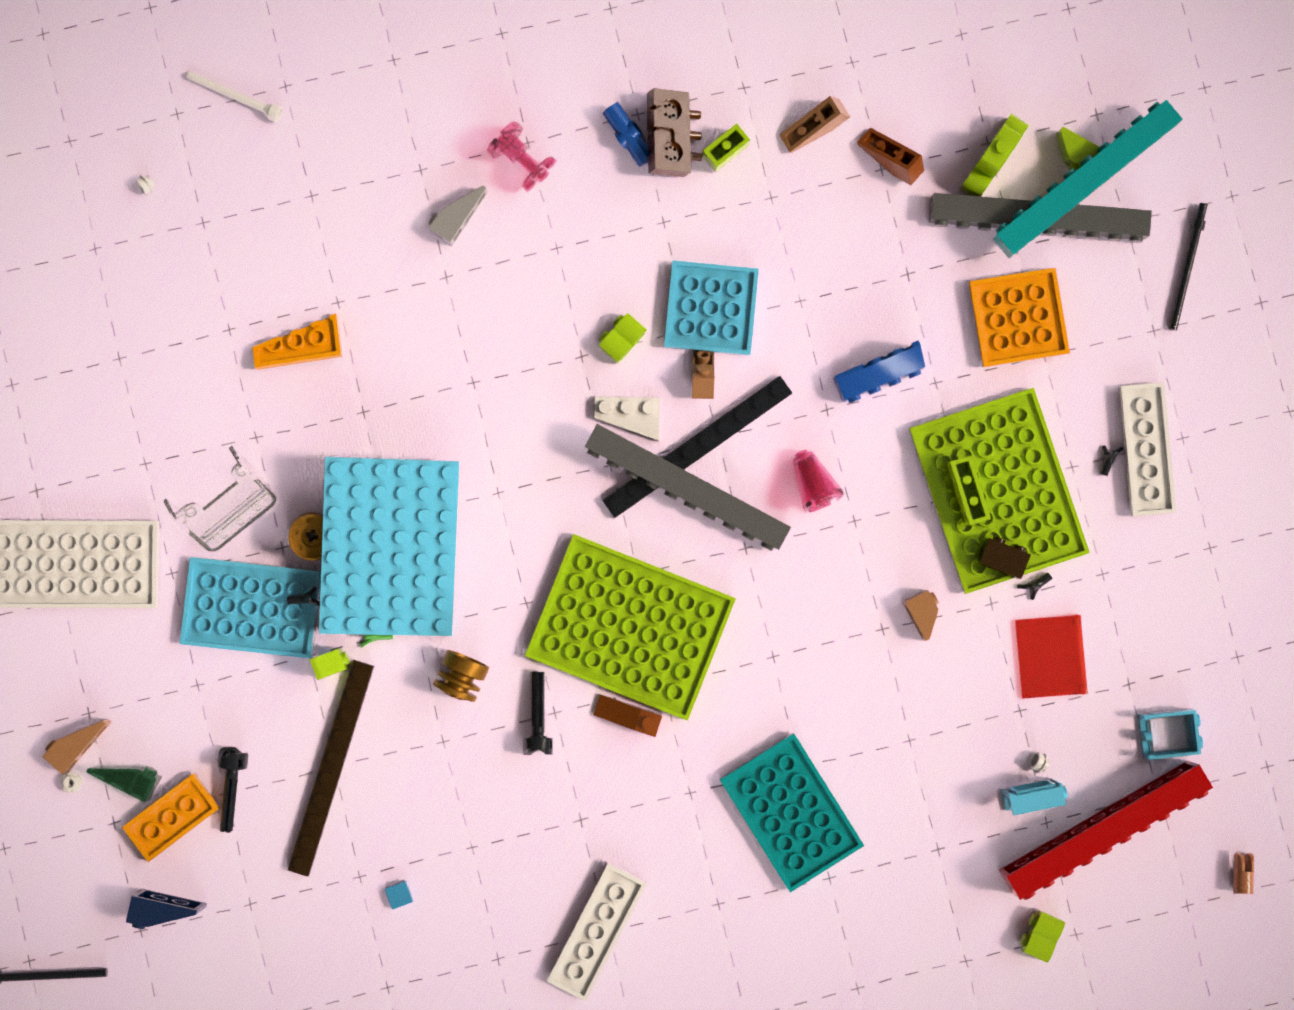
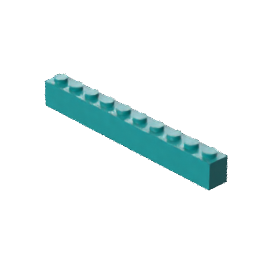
[993,99,1183,259]

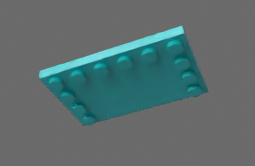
[720,733,865,893]

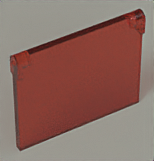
[1015,614,1088,699]

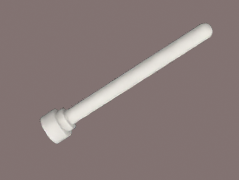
[186,71,283,123]

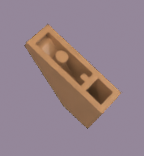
[779,96,850,153]
[42,719,112,774]

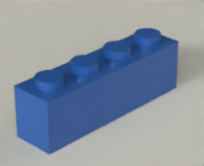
[833,340,926,404]

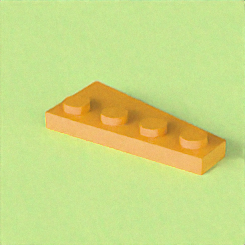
[252,313,343,370]

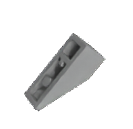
[428,185,488,246]

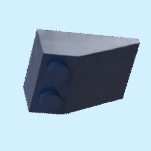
[126,889,207,929]

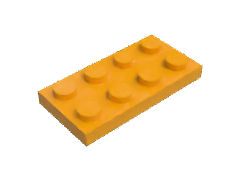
[122,773,220,862]

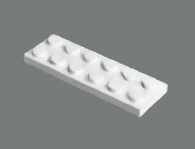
[1119,382,1177,517]
[547,862,647,1002]

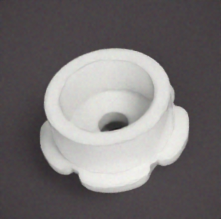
[135,174,155,195]
[1029,752,1049,773]
[60,771,82,793]

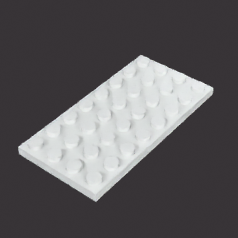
[0,520,159,608]

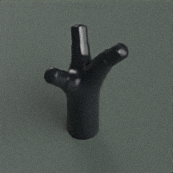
[1099,445,1124,477]
[1017,572,1053,600]
[287,586,320,607]

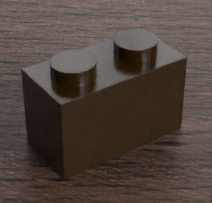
[977,536,1031,579]

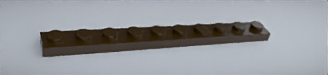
[287,659,375,877]

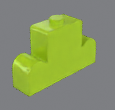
[960,113,1029,196]

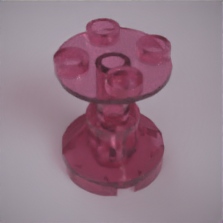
[486,121,557,192]

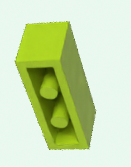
[946,455,991,526]

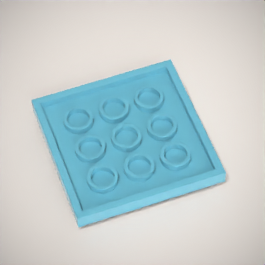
[664,260,759,356]

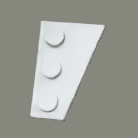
[594,396,660,441]

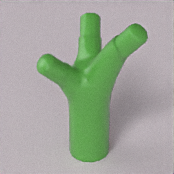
[360,635,393,648]

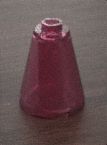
[793,449,845,512]

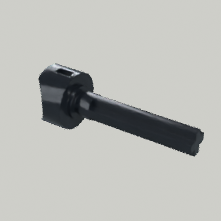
[523,671,553,755]
[217,747,249,833]

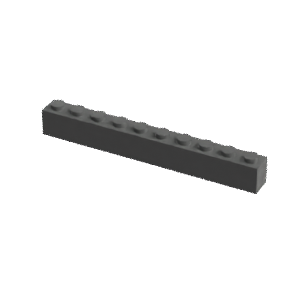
[929,193,1152,243]
[584,423,791,551]

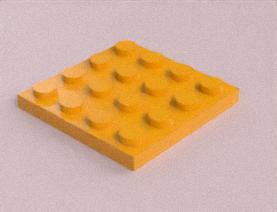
[968,267,1070,368]

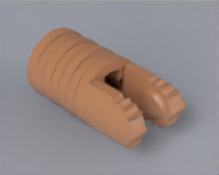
[1233,853,1254,894]

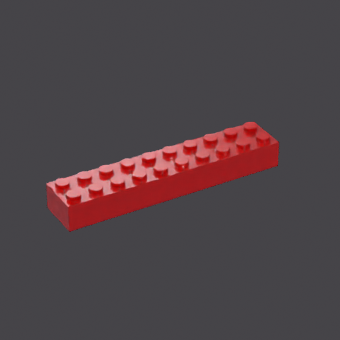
[999,760,1213,900]

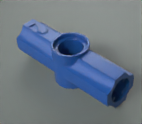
[602,102,652,167]

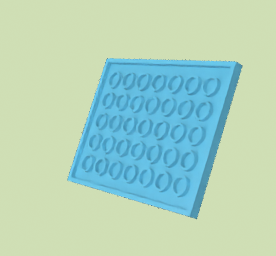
[319,456,459,636]

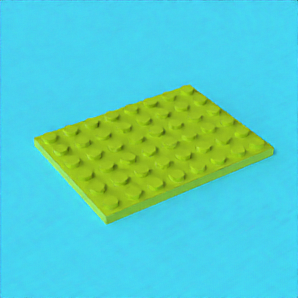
[909,387,1090,594]
[525,534,736,721]

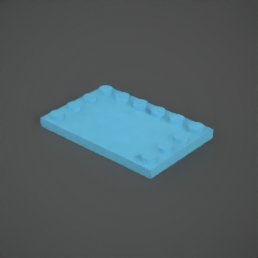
[180,557,321,659]

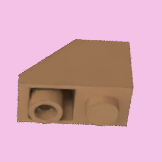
[692,351,715,399]

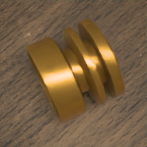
[288,512,323,561]
[433,649,490,702]

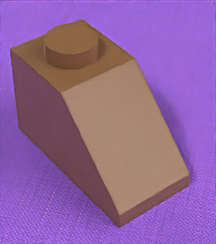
[902,590,939,641]

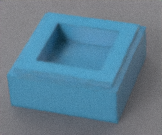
[385,881,414,910]

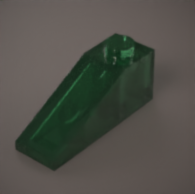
[86,766,162,803]

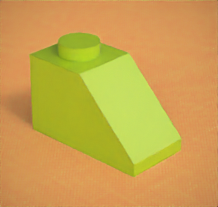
[1056,126,1099,171]
[309,648,350,680]

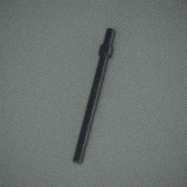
[1168,203,1208,331]
[0,968,108,984]

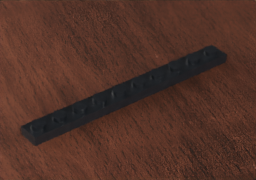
[602,376,793,518]

